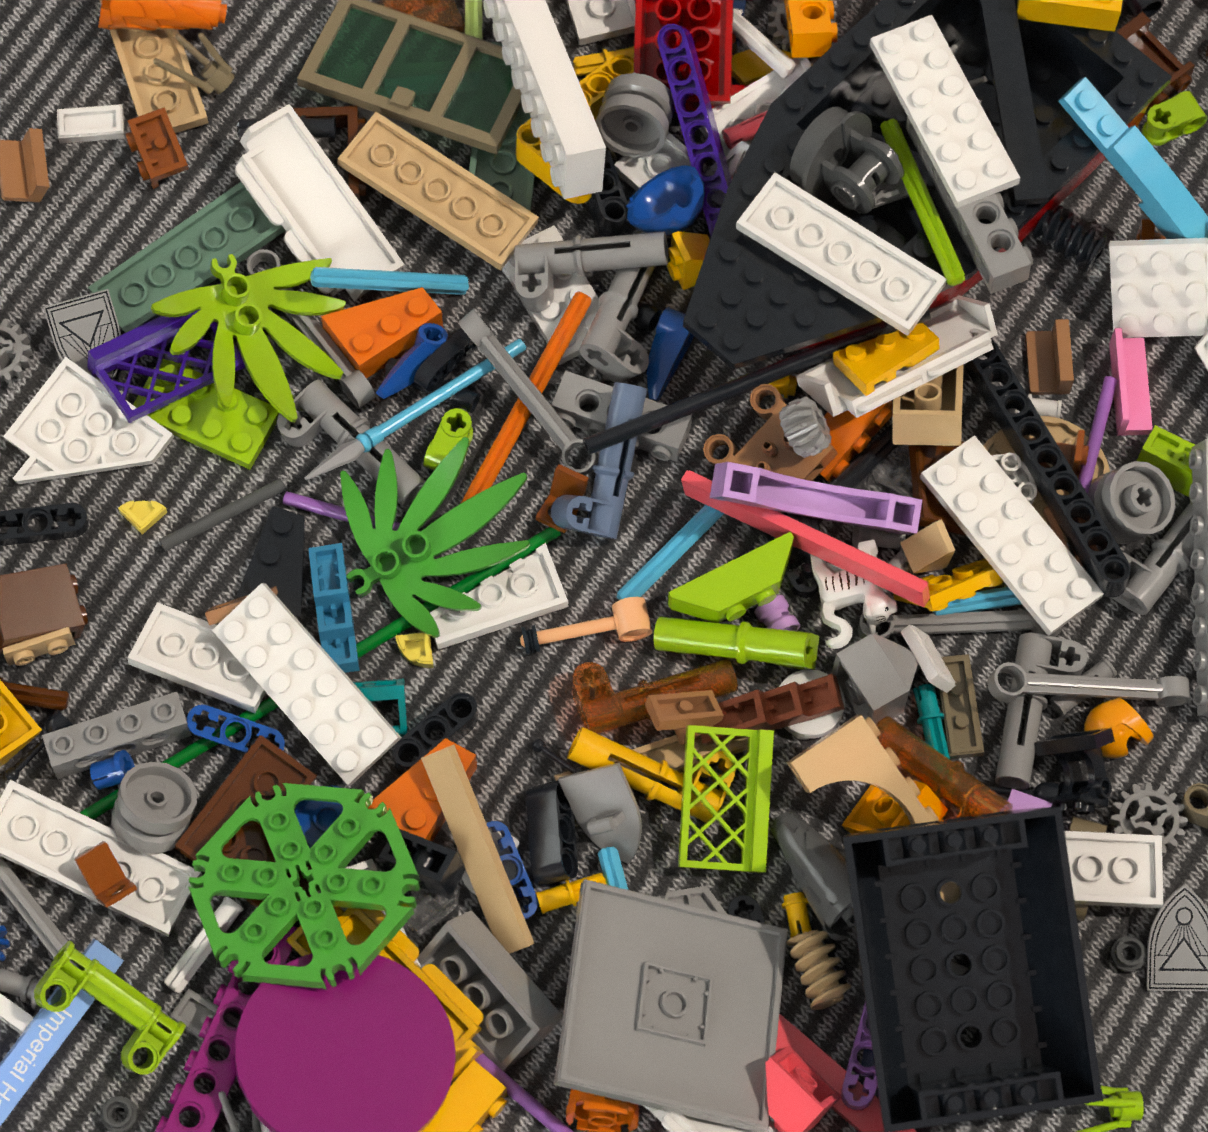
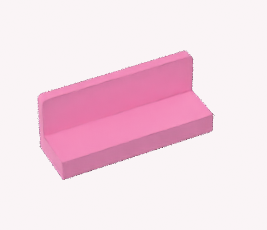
[1109,328,1153,436]

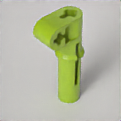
[653,616,819,670]

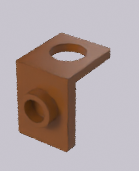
[1039,429,1089,475]
[535,464,589,533]
[74,841,137,908]

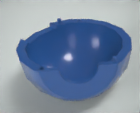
[627,165,705,237]

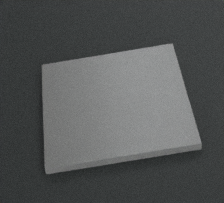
[554,879,788,1132]

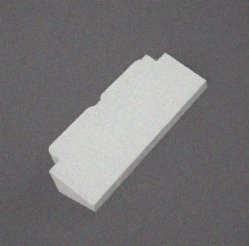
[235,104,405,301]
[796,295,998,418]

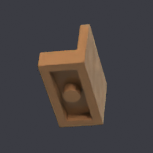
[0,128,50,203]
[1025,319,1074,395]

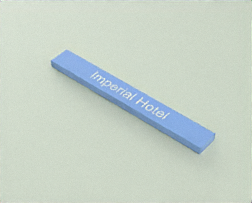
[0,939,124,1126]

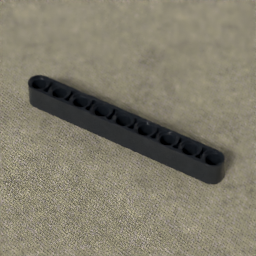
[965,339,1131,598]

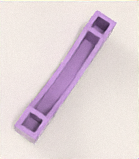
[710,462,922,535]

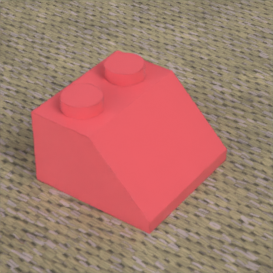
[765,1046,842,1132]

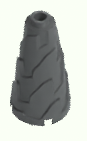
[772,812,855,940]

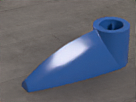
[647,307,694,402]
[376,323,448,399]

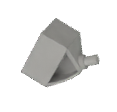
[832,634,921,727]

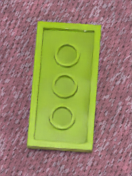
[133,359,280,470]

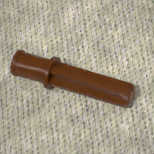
[0,677,69,710]

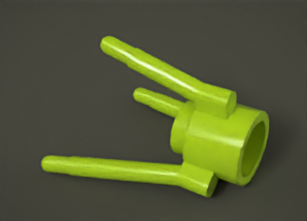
[1075,1085,1144,1132]

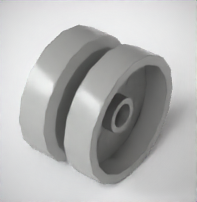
[595,73,675,158]
[1088,461,1175,544]
[112,762,197,854]

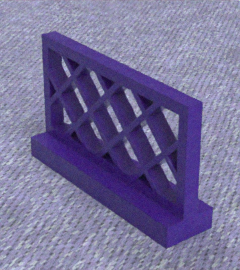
[87,309,246,423]

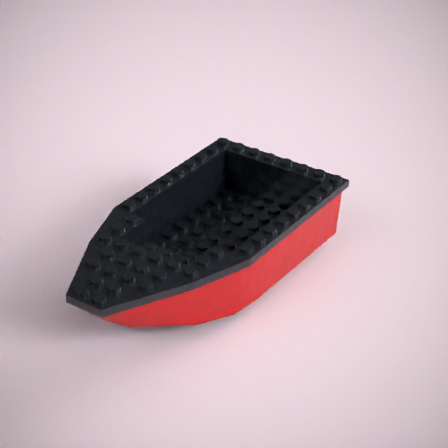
[683,0,1172,370]

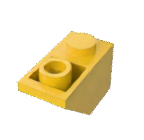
[667,231,710,290]

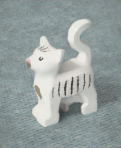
[810,540,898,649]

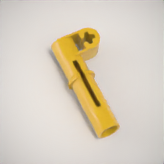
[567,727,736,822]

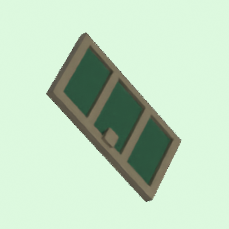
[297,0,522,155]

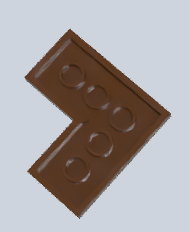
[175,735,317,908]

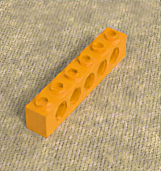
[784,0,838,58]

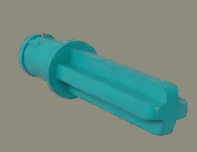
[913,684,955,788]

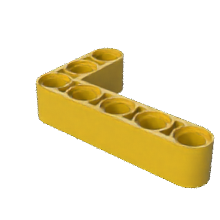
[515,54,634,204]

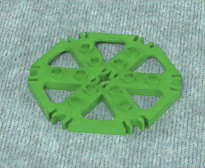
[189,783,420,989]

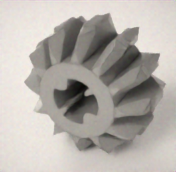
[779,397,831,458]

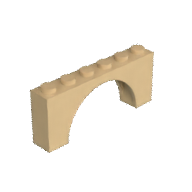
[786,715,959,903]

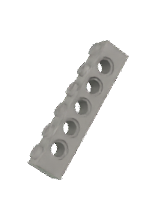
[906,116,1033,294]

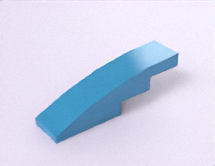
[308,543,360,673]

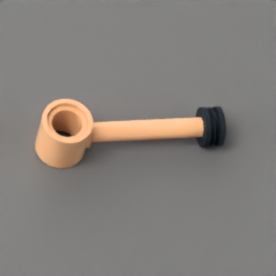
[520,597,652,655]

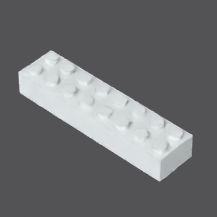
[483,0,606,199]

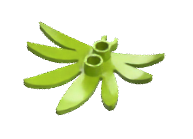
[151,254,346,422]

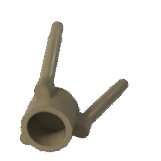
[153,33,235,95]

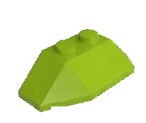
[668,531,794,623]

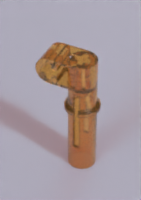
[572,658,738,734]
[876,716,1013,818]

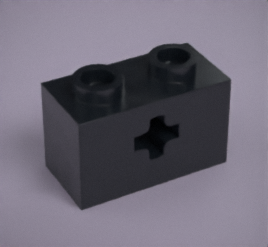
[379,829,466,900]

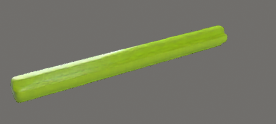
[880,118,965,286]

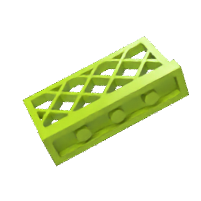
[678,725,774,873]

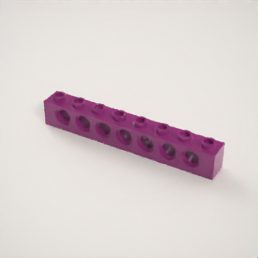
[155,925,298,1132]

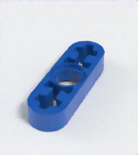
[187,705,285,753]
[486,821,538,918]

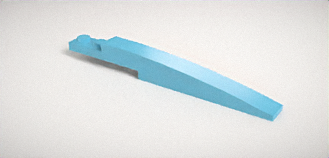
[1058,77,1208,239]

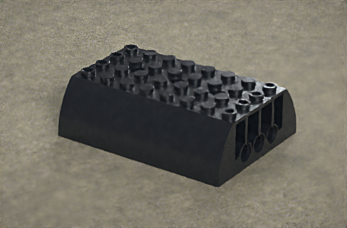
[842,807,1103,1132]

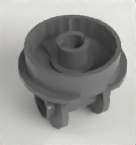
[790,107,904,214]

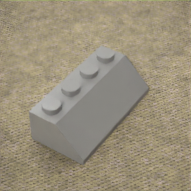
[418,910,563,1072]

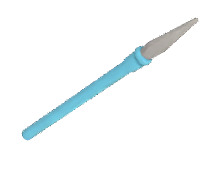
[305,339,526,480]

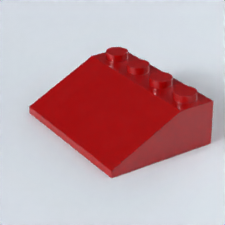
[633,0,734,114]

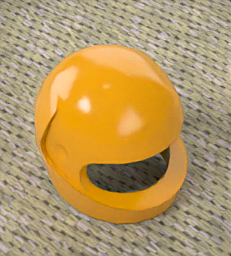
[1084,698,1154,759]

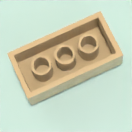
[893,364,964,446]

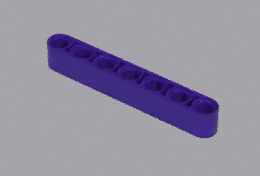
[657,24,732,236]

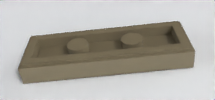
[938,654,984,759]

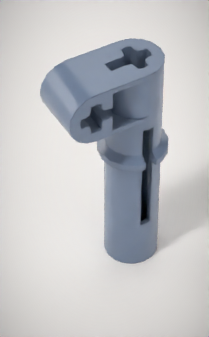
[551,382,647,539]

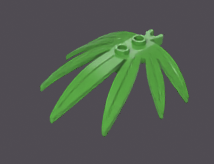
[340,437,530,638]

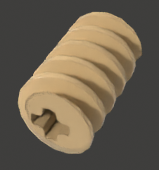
[786,930,851,1010]

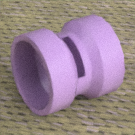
[754,595,800,631]

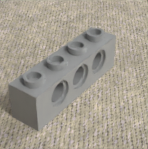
[551,370,692,462]
[42,692,192,779]

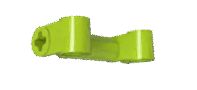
[34,941,186,1075]

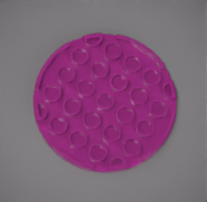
[234,953,455,1132]

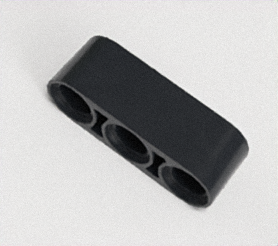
[587,145,628,237]
[393,692,478,775]
[526,780,578,886]

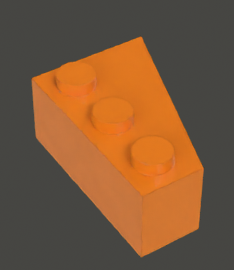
[321,287,443,378]
[819,401,893,483]
[368,738,477,841]

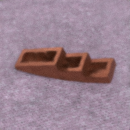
[700,674,845,745]

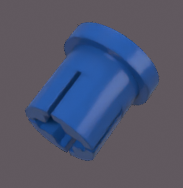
[90,750,135,790]

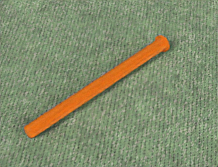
[460,292,591,504]

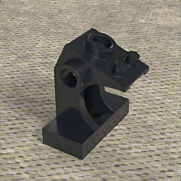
[1034,728,1115,815]

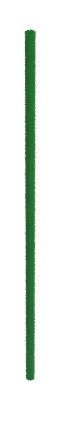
[79,527,561,820]

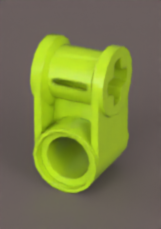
[1142,91,1208,146]
[423,408,473,473]

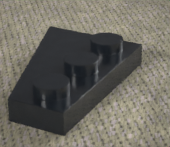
[236,506,306,622]

